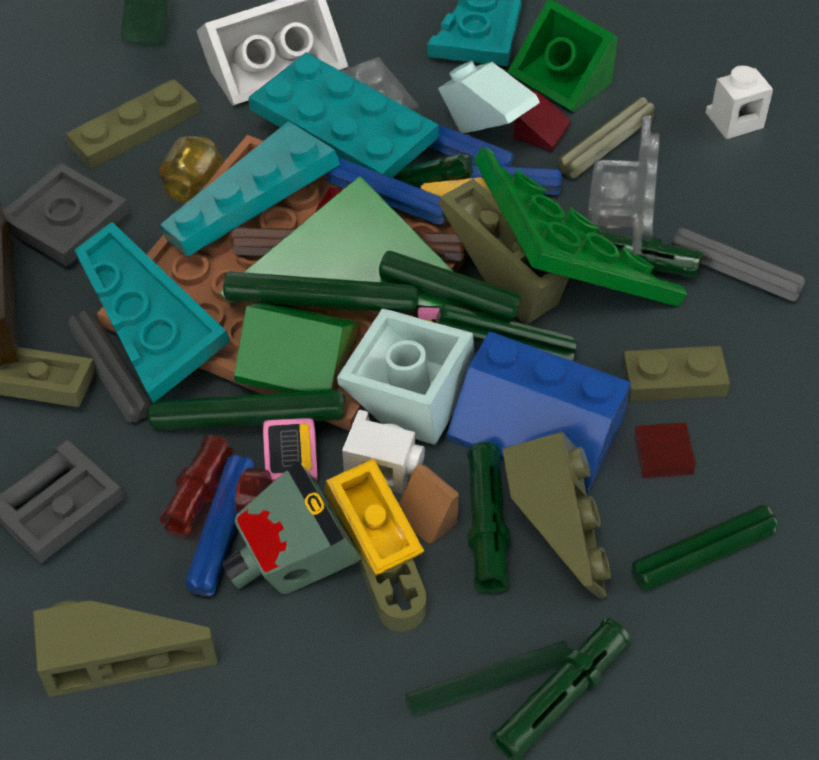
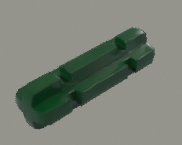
[393,154,474,188]

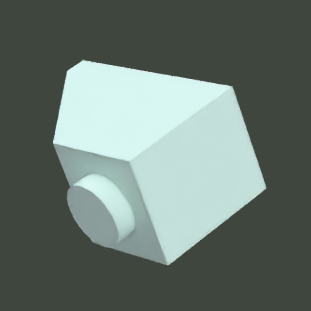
[438,61,540,133]

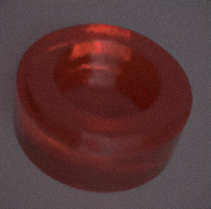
[235,468,272,514]

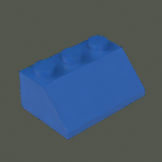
[447,331,631,494]

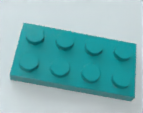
[248,52,439,178]

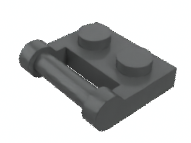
[0,439,124,564]

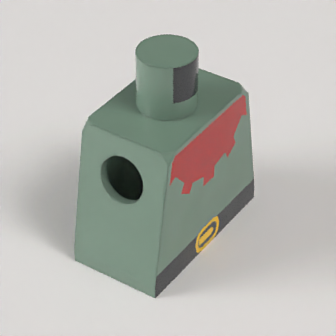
[222,461,362,594]

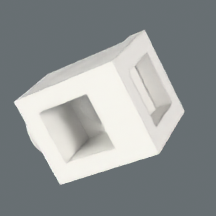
[705,66,773,139]
[342,410,425,494]

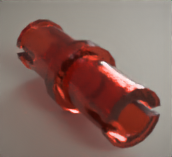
[159,435,233,536]

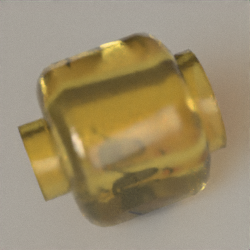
[159,136,224,203]

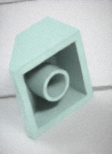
[337,308,475,445]

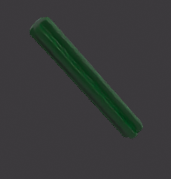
[223,271,418,314]
[148,390,346,430]

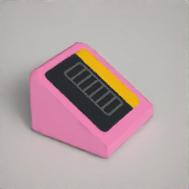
[263,418,318,484]

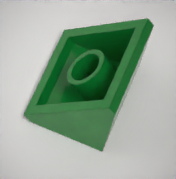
[507,0,618,112]
[234,303,360,393]

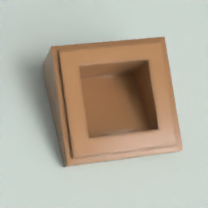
[399,463,459,545]

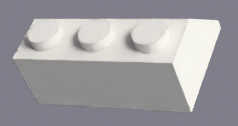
[196,0,349,106]

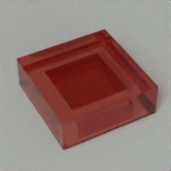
[634,422,696,478]

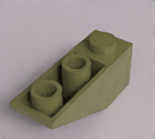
[502,432,611,599]

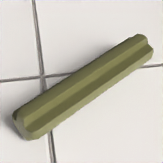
[557,97,655,179]

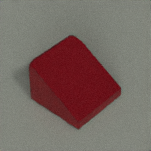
[513,90,571,152]

